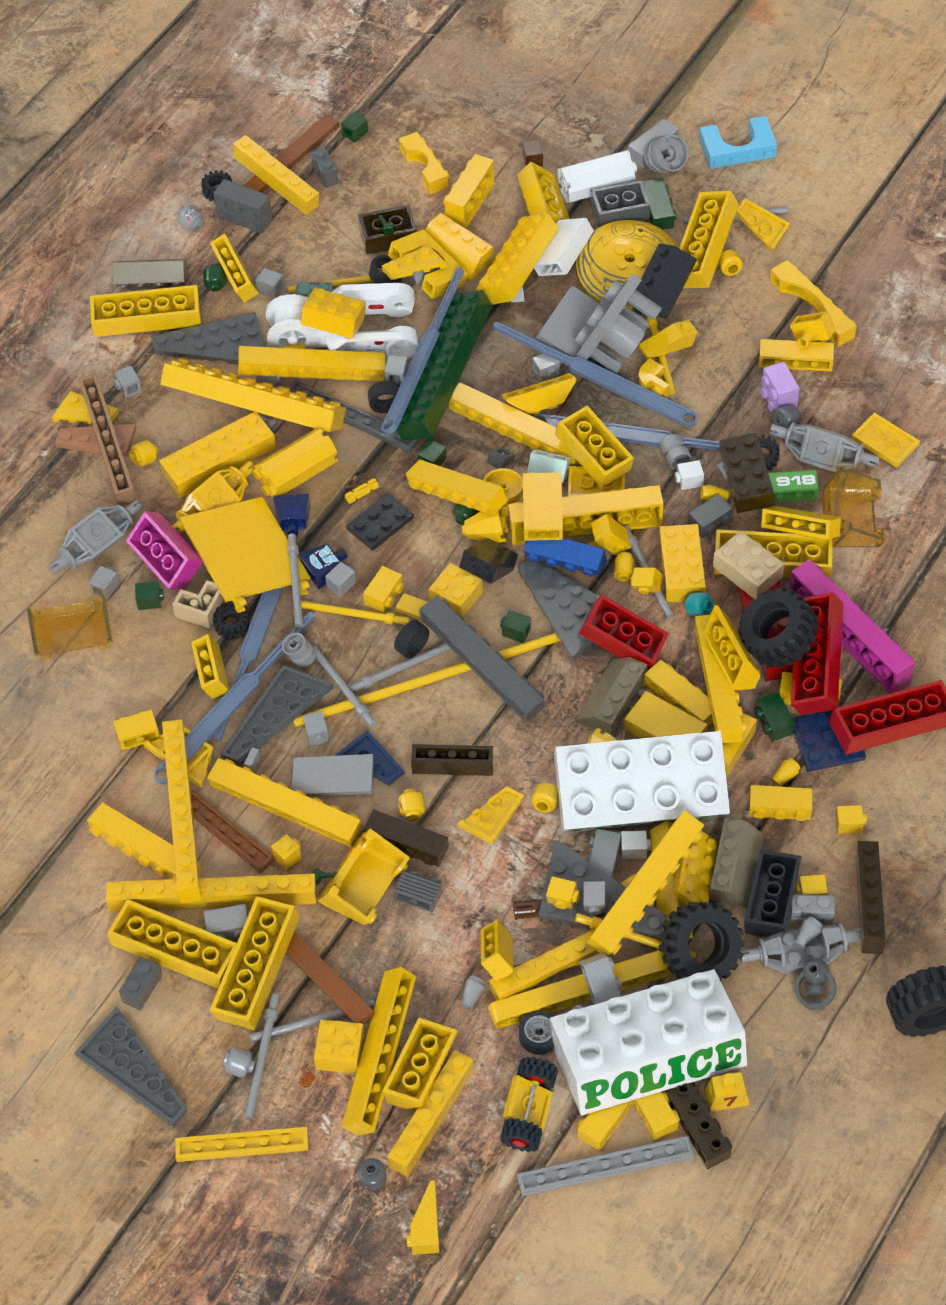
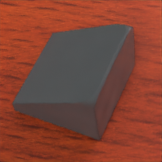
[487,446,515,469]

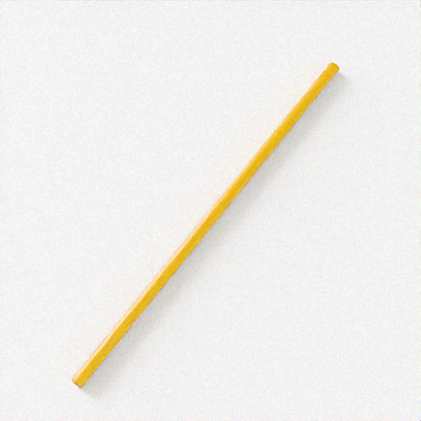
[293,633,561,727]

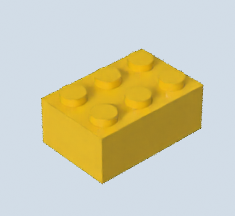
[301,288,366,339]

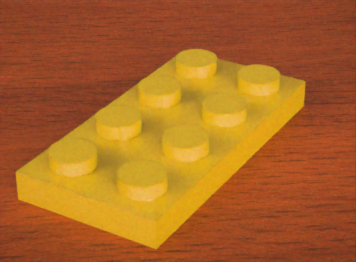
[672,830,718,904]

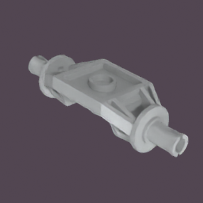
[769,422,880,472]
[48,499,143,575]
[740,923,861,974]

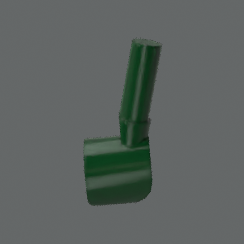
[379,215,394,233]
[311,868,337,885]

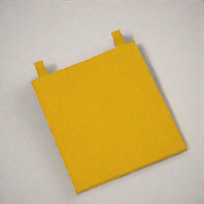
[179,497,310,613]

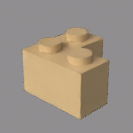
[172,580,225,629]

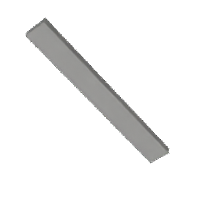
[517,1135,694,1197]

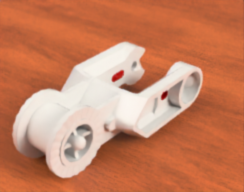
[266,283,419,361]

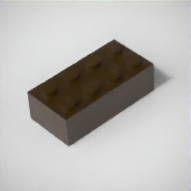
[719,433,774,514]

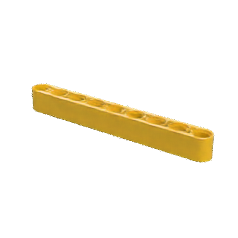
[488,950,672,1028]

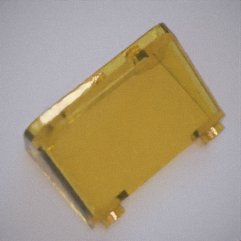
[822,467,886,547]
[27,595,113,659]

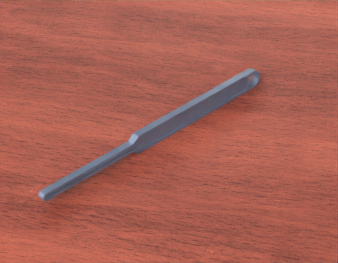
[381,267,464,435]
[493,322,698,428]
[533,414,720,451]
[214,587,284,741]
[154,612,315,784]

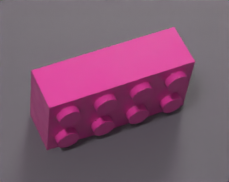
[126,511,203,590]

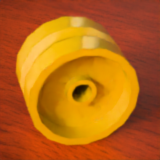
[483,468,523,516]

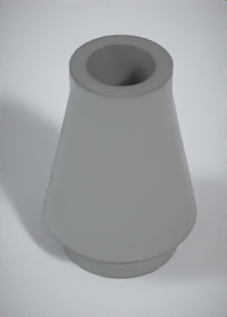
[794,916,823,949]
[461,976,485,1009]

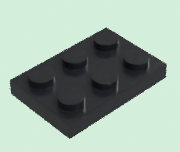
[346,493,414,551]

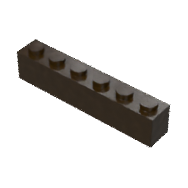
[855,841,885,954]

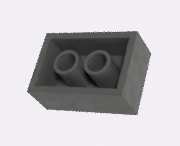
[213,179,273,234]
[590,180,650,228]

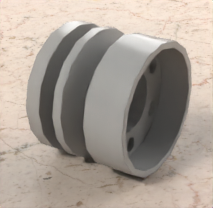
[643,134,689,173]

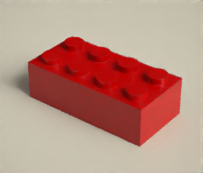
[578,594,669,671]

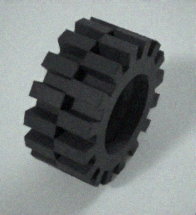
[201,170,232,202]
[757,435,780,470]
[213,602,249,640]

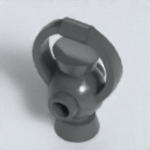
[795,946,837,1010]

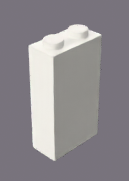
[534,218,594,276]

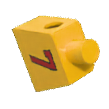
[704,1072,750,1112]

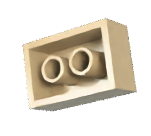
[713,531,784,600]

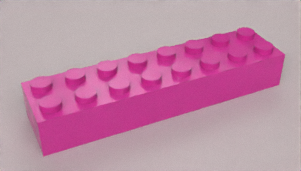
[789,560,915,694]

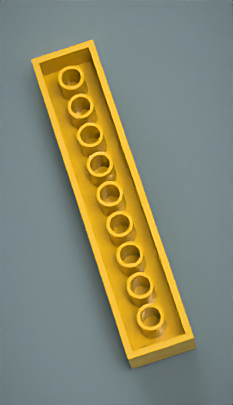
[160,358,346,433]

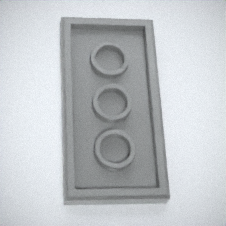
[292,754,374,797]

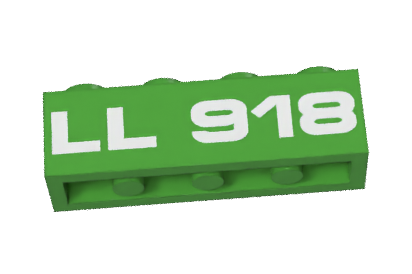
[768,470,819,502]

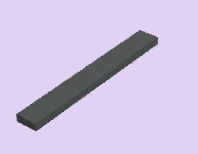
[289,380,419,453]

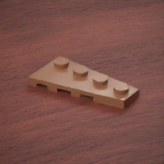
[55,424,137,457]

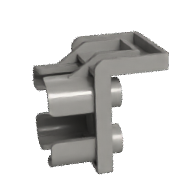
[536,274,662,374]

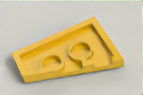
[735,198,790,252]
[52,391,119,425]
[457,786,524,845]

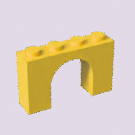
[388,229,468,299]

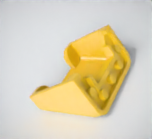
[317,828,410,925]

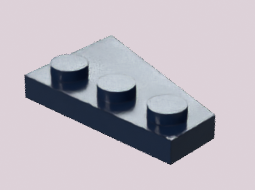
[336,730,405,786]

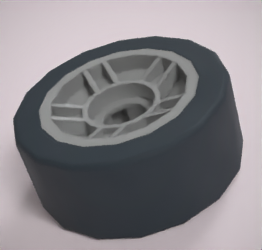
[519,1011,554,1055]

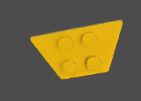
[143,727,214,788]

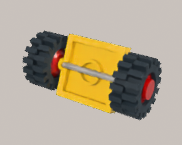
[500,1057,558,1152]

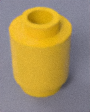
[614,552,634,582]

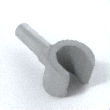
[259,413,277,432]

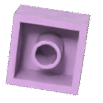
[760,362,800,413]

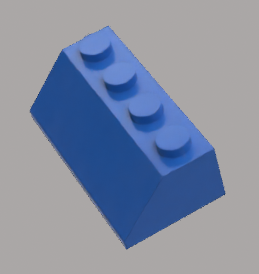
[524,538,607,577]

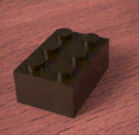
[358,205,417,254]

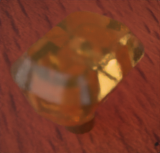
[299,1071,316,1088]

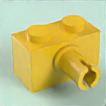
[790,311,835,348]
[587,514,631,556]

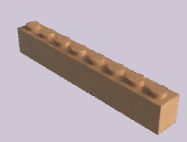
[78,373,136,506]

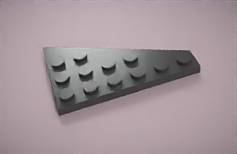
[151,312,266,365]
[518,559,599,661]
[539,840,667,938]

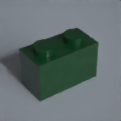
[754,692,795,742]

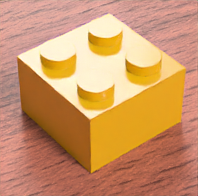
[428,563,483,618]
[314,1019,365,1074]

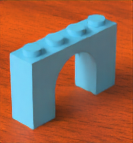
[699,116,777,169]

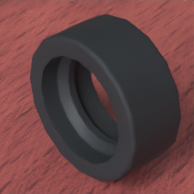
[369,255,402,284]
[368,380,400,413]
[394,620,430,658]

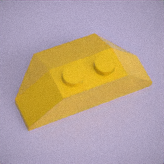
[501,373,576,415]

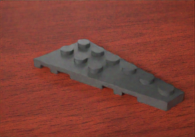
[220,665,334,765]
[75,1006,188,1128]

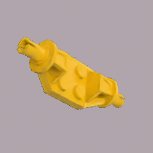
[172,461,255,534]

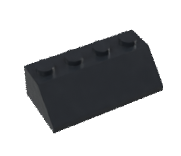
[631,244,697,319]
[744,849,802,937]

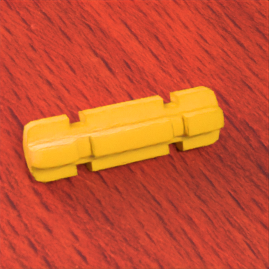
[344,478,379,504]

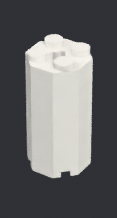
[557,150,637,203]

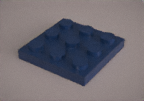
[792,710,866,772]

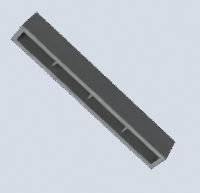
[419,595,544,722]

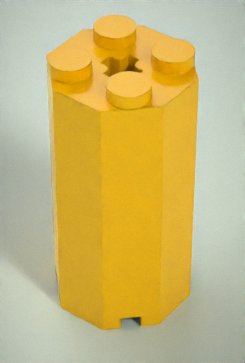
[252,428,338,498]

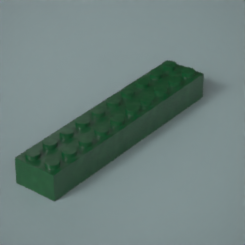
[396,290,492,440]

